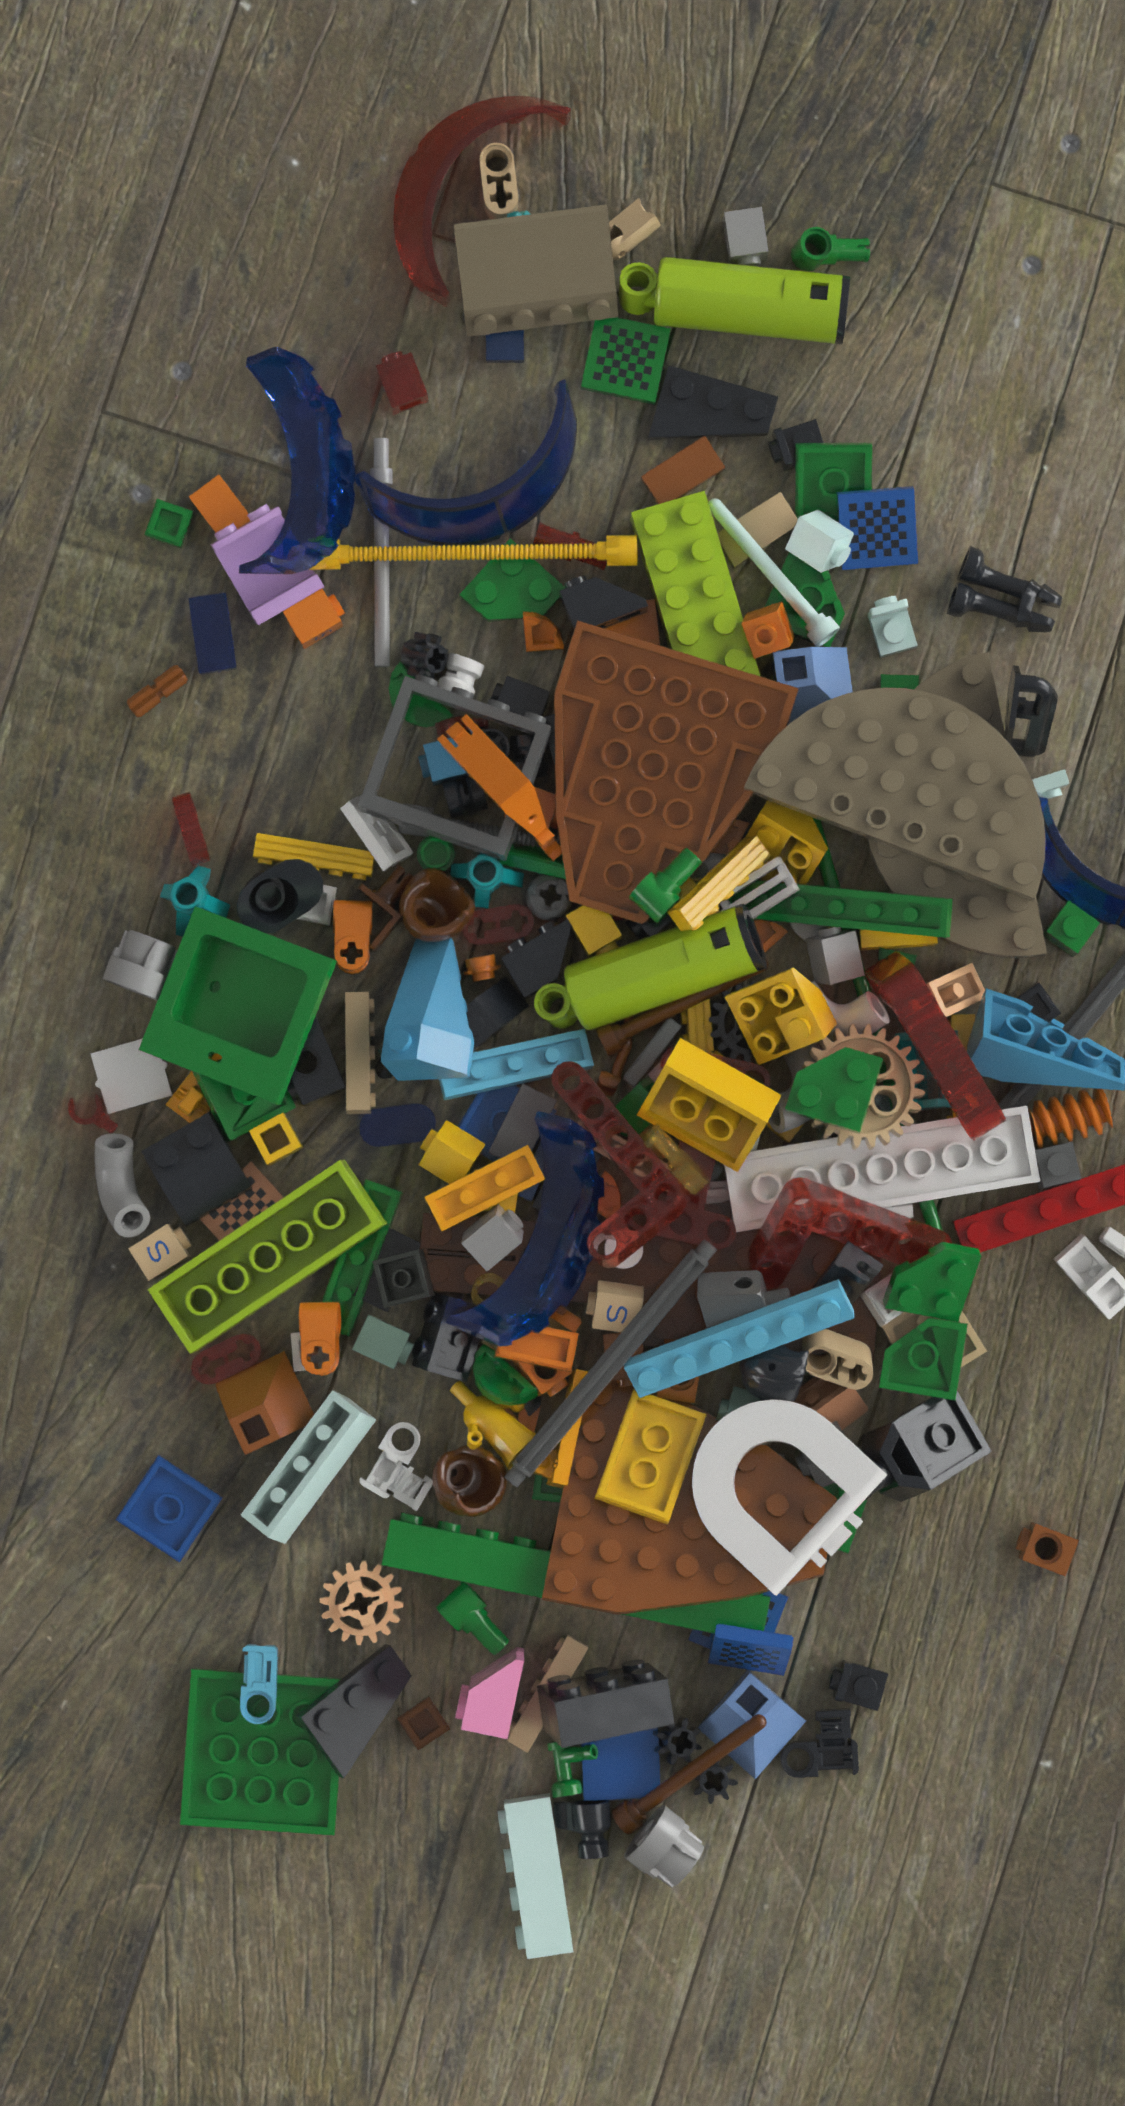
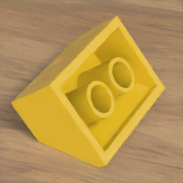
[637,1038,782,1172]

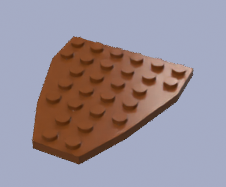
[554,620,799,924]
[542,1380,837,1615]

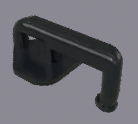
[1004,665,1058,757]

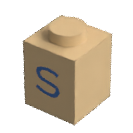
[128,1224,192,1281]
[586,1280,644,1333]

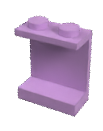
[210,504,324,625]

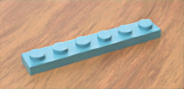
[624,1279,854,1398]

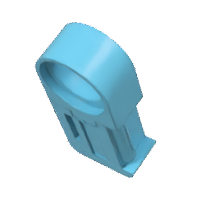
[240,1644,278,1724]

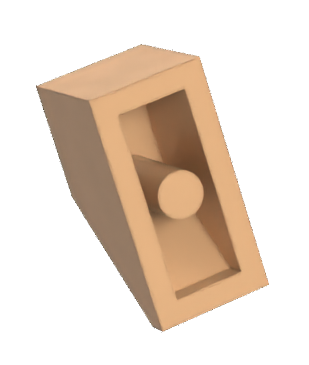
[896,963,985,1032]

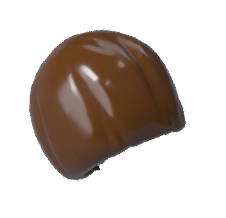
[399,868,475,942]
[432,1445,507,1517]

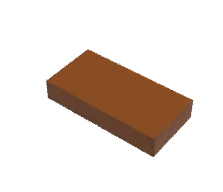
[641,436,725,504]

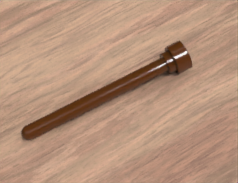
[596,960,768,1056]
[612,1714,767,1835]

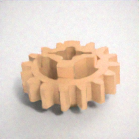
[319,1560,404,1645]

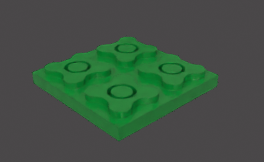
[180,1668,342,1835]

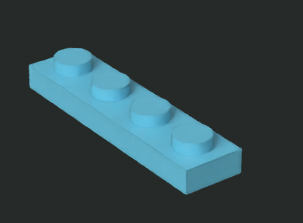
[439,1029,594,1100]

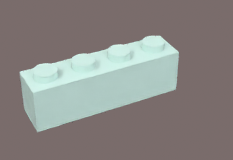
[241,1390,376,1544]
[498,1793,573,1959]

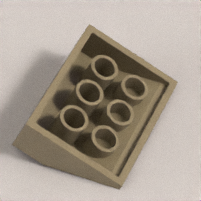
[453,204,618,337]

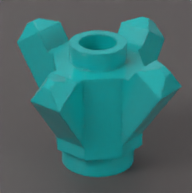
[450,853,524,909]
[160,865,230,937]

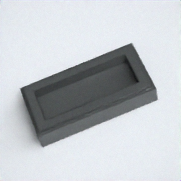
[623,1018,681,1088]
[488,1083,557,1158]

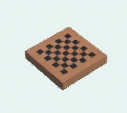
[200,1161,284,1241]

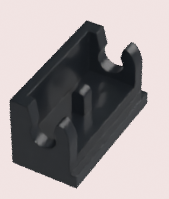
[812,1241,883,1305]

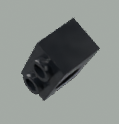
[287,1016,346,1106]

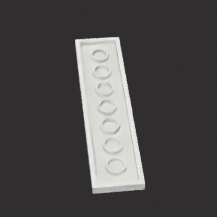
[724,1106,1040,1233]

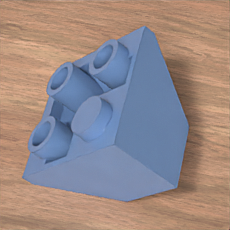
[771,647,853,725]
[697,1670,806,1779]

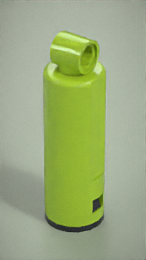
[618,257,850,345]
[534,904,767,1030]

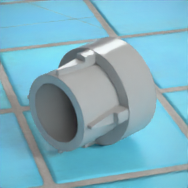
[102,930,178,1001]
[624,1805,704,1888]

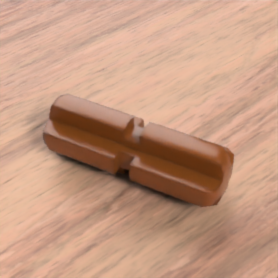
[126,665,188,717]

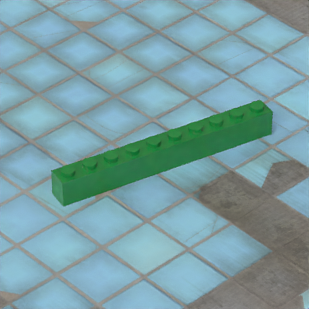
[382,1512,771,1633]

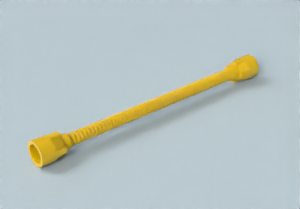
[308,535,638,570]

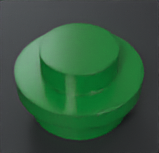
[417,836,455,871]

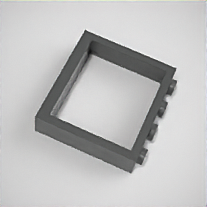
[358,674,552,862]

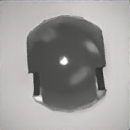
[526,874,574,921]

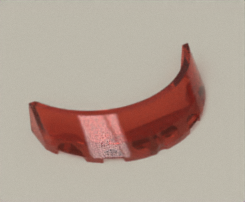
[393,96,571,307]

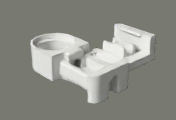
[360,1422,433,1511]

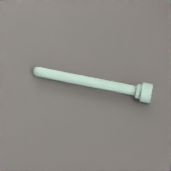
[708,498,840,647]

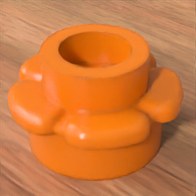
[463,954,501,982]

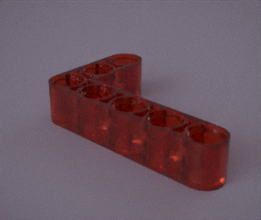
[864,951,1007,1141]
[551,1061,687,1268]
[747,1177,953,1289]

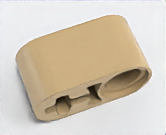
[479,143,518,219]
[802,1329,873,1390]

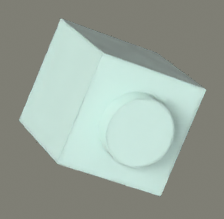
[785,510,854,573]

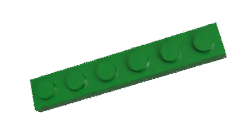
[729,880,953,938]

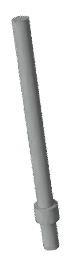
[370,438,393,667]

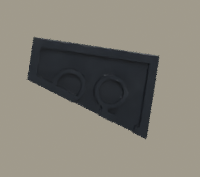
[648,365,778,440]
[296,1644,412,1778]

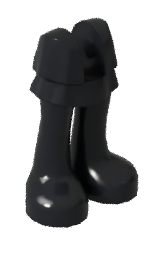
[947,546,1062,632]

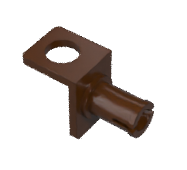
[358,865,413,952]

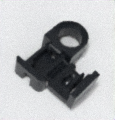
[780,1708,859,1778]

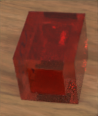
[376,351,429,415]

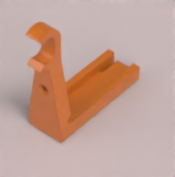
[437,714,562,861]

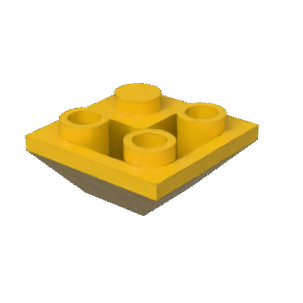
[745,800,828,884]
[725,968,837,1065]

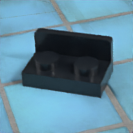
[412,1292,489,1382]

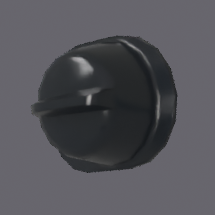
[237,859,323,934]

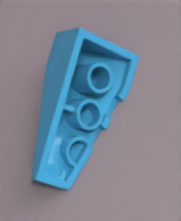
[381,938,474,1081]
[965,988,1125,1091]

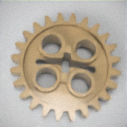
[802,1024,925,1150]

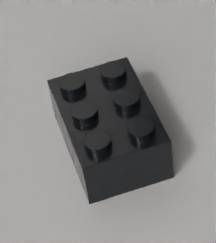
[537,1659,674,1748]

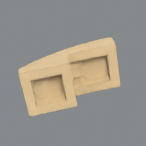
[717,492,798,568]

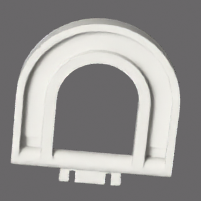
[692,1400,887,1596]

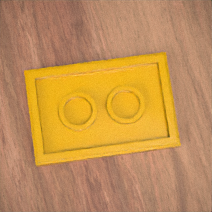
[595,1389,707,1525]

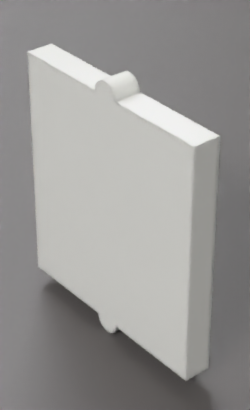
[91,1038,172,1115]

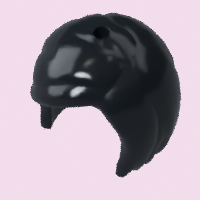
[739,1345,809,1402]

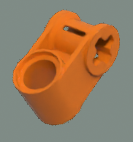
[333,900,373,975]
[299,1302,341,1376]

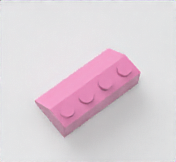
[455,1647,524,1739]

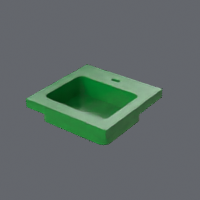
[138,906,337,1105]

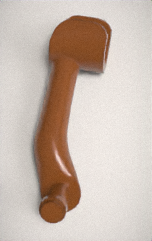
[595,1016,633,1097]

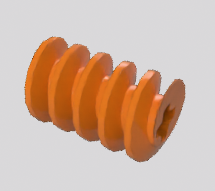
[1028,1088,1113,1149]

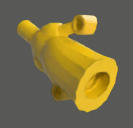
[450,1380,536,1469]

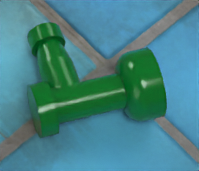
[547,1742,598,1798]

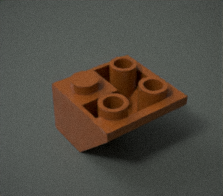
[215,1351,314,1455]

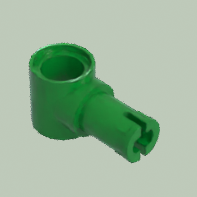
[791,227,870,272]
[629,847,702,924]
[435,1582,509,1656]

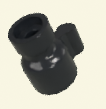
[554,1800,611,1859]

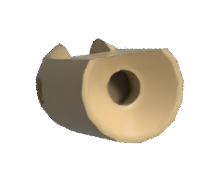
[609,198,661,261]

